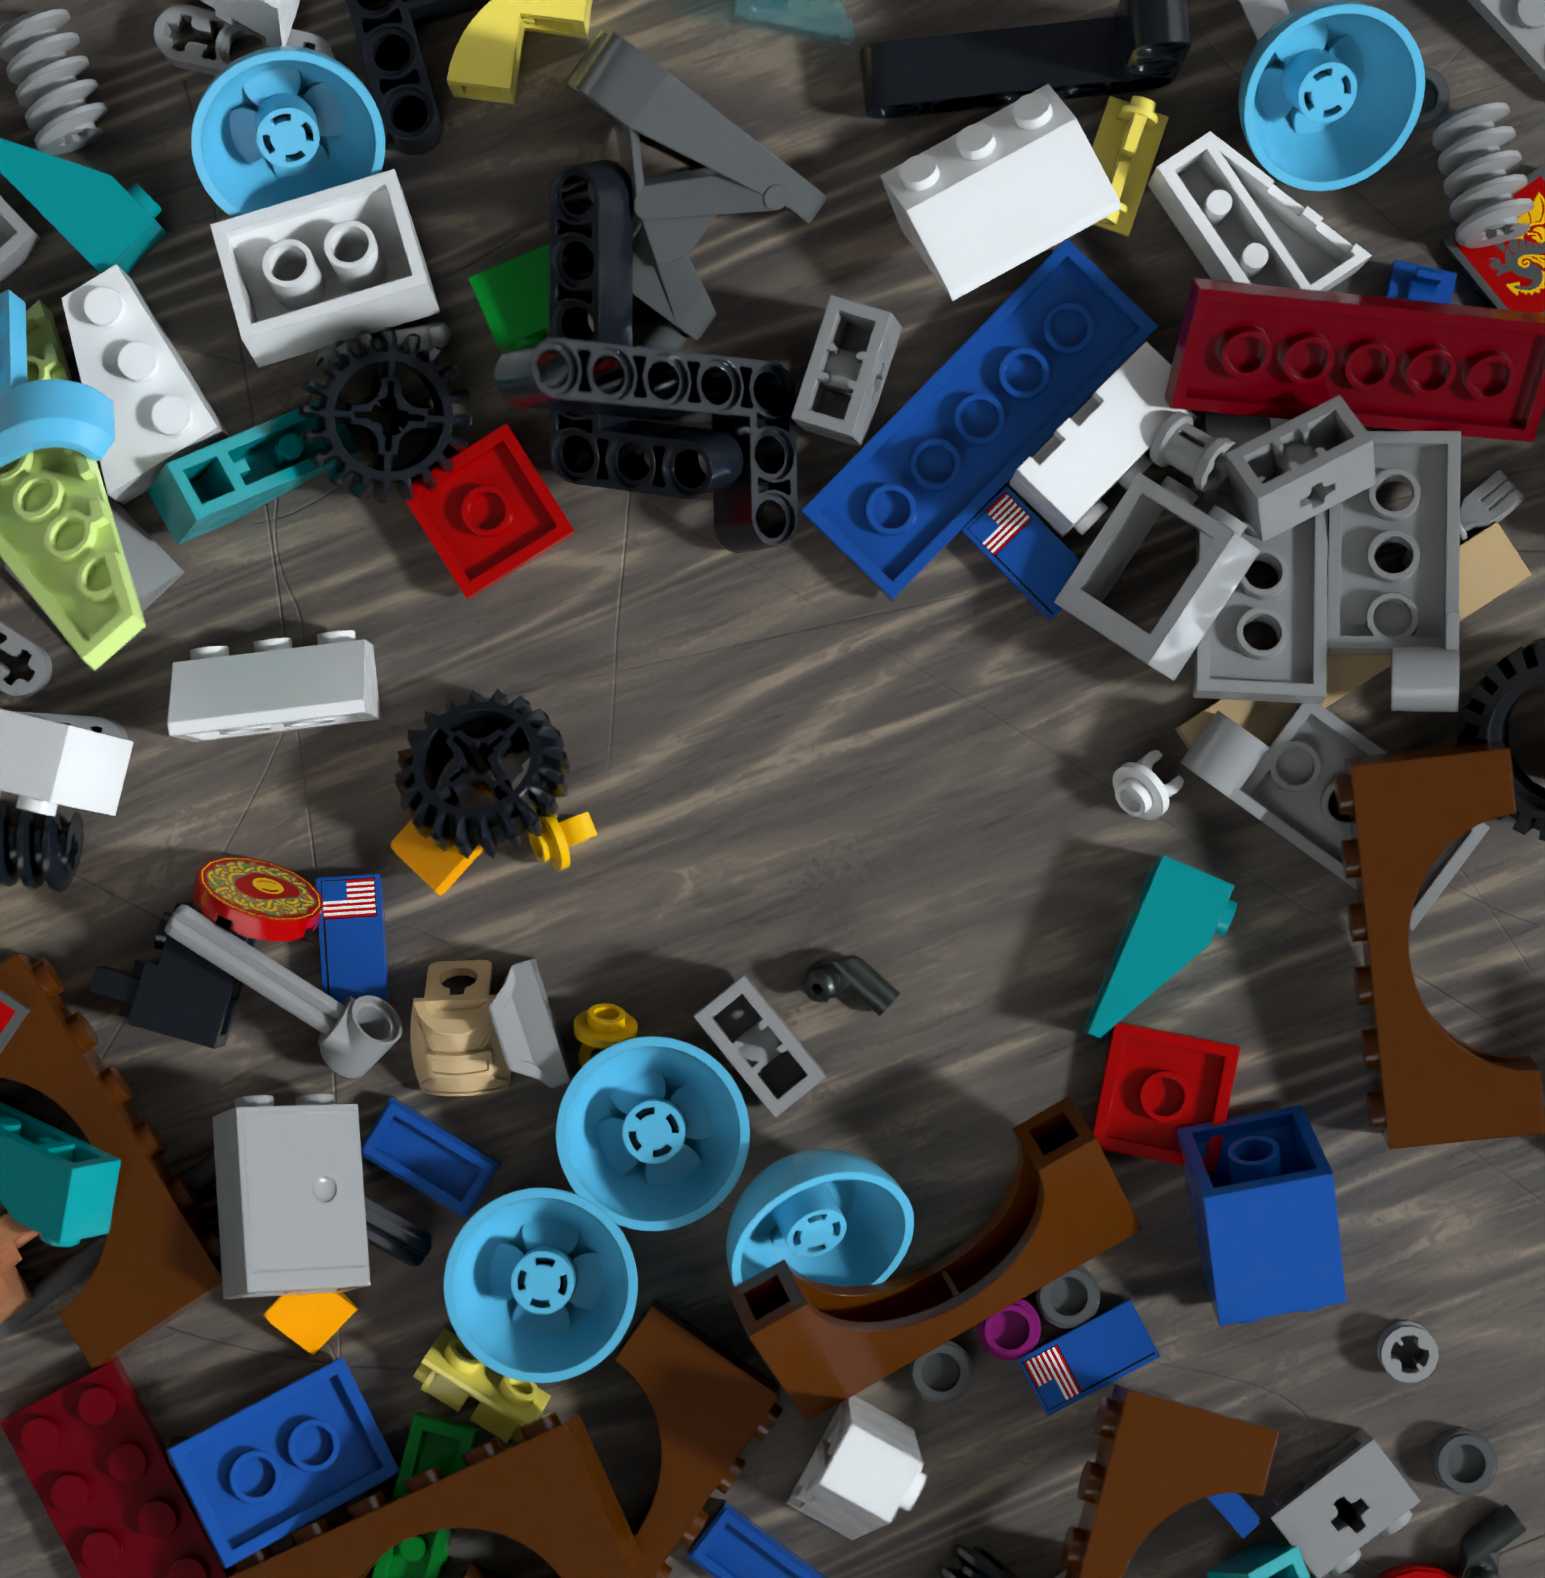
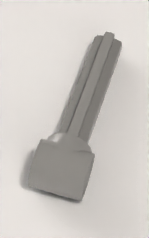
[165,905,402,1079]

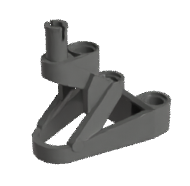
[564,30,828,385]

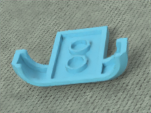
[0,289,115,467]

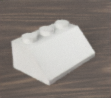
[880,84,1122,301]
[210,169,440,368]
[168,630,382,742]

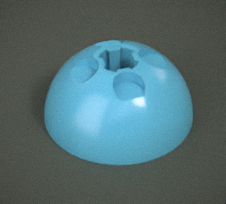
[1238,0,1425,191]
[191,46,385,218]
[556,1037,750,1231]
[726,1149,914,1287]
[444,1187,638,1383]

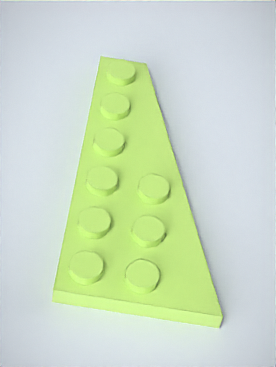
[0,299,146,670]

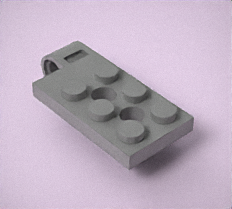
[1193,413,1328,704]
[1327,431,1461,712]
[1180,703,1490,930]

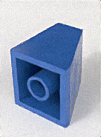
[1177,1104,1347,1326]

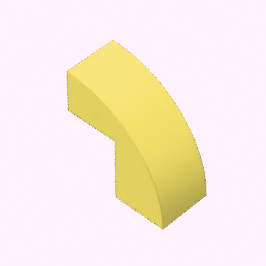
[447,0,592,105]

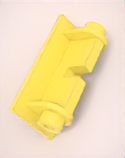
[1092,96,1169,237]
[413,1328,551,1444]

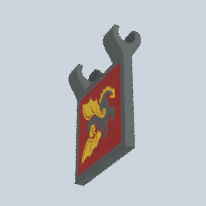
[1440,165,1545,314]

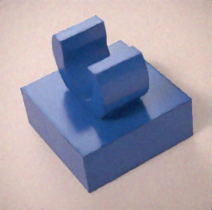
[1384,260,1457,304]

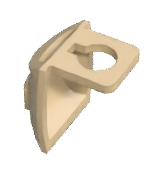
[410,960,511,1096]

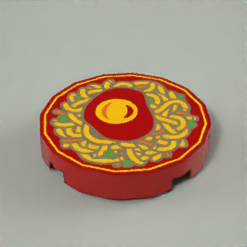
[193,857,323,942]

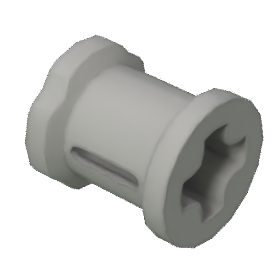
[1150,411,1237,492]

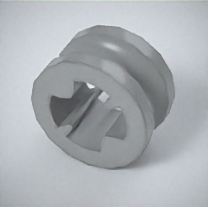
[1377,1320,1439,1383]

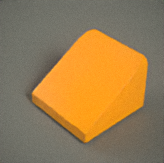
[390,819,483,896]
[262,1292,359,1355]

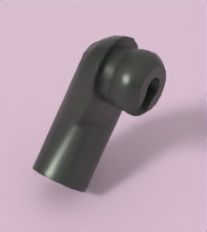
[803,955,900,1016]
[1458,1504,1527,1578]

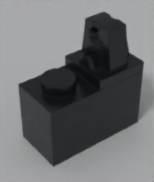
[89,903,256,1049]

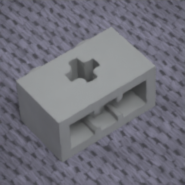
[791,295,902,448]
[1225,395,1376,543]
[693,974,826,1118]
[1261,1428,1421,1578]

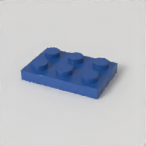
[165,1357,400,1568]

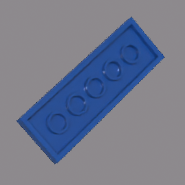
[801,239,1158,602]

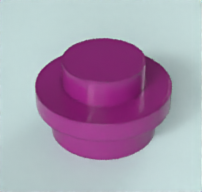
[976,1298,1041,1360]

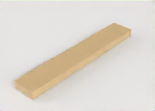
[1175,522,1532,750]

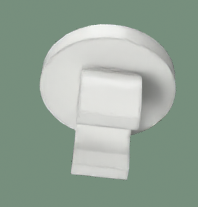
[1113,750,1184,821]

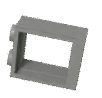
[1054,473,1260,681]

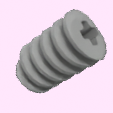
[0,8,108,155]
[1431,102,1534,248]

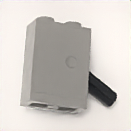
[212,1094,432,1299]

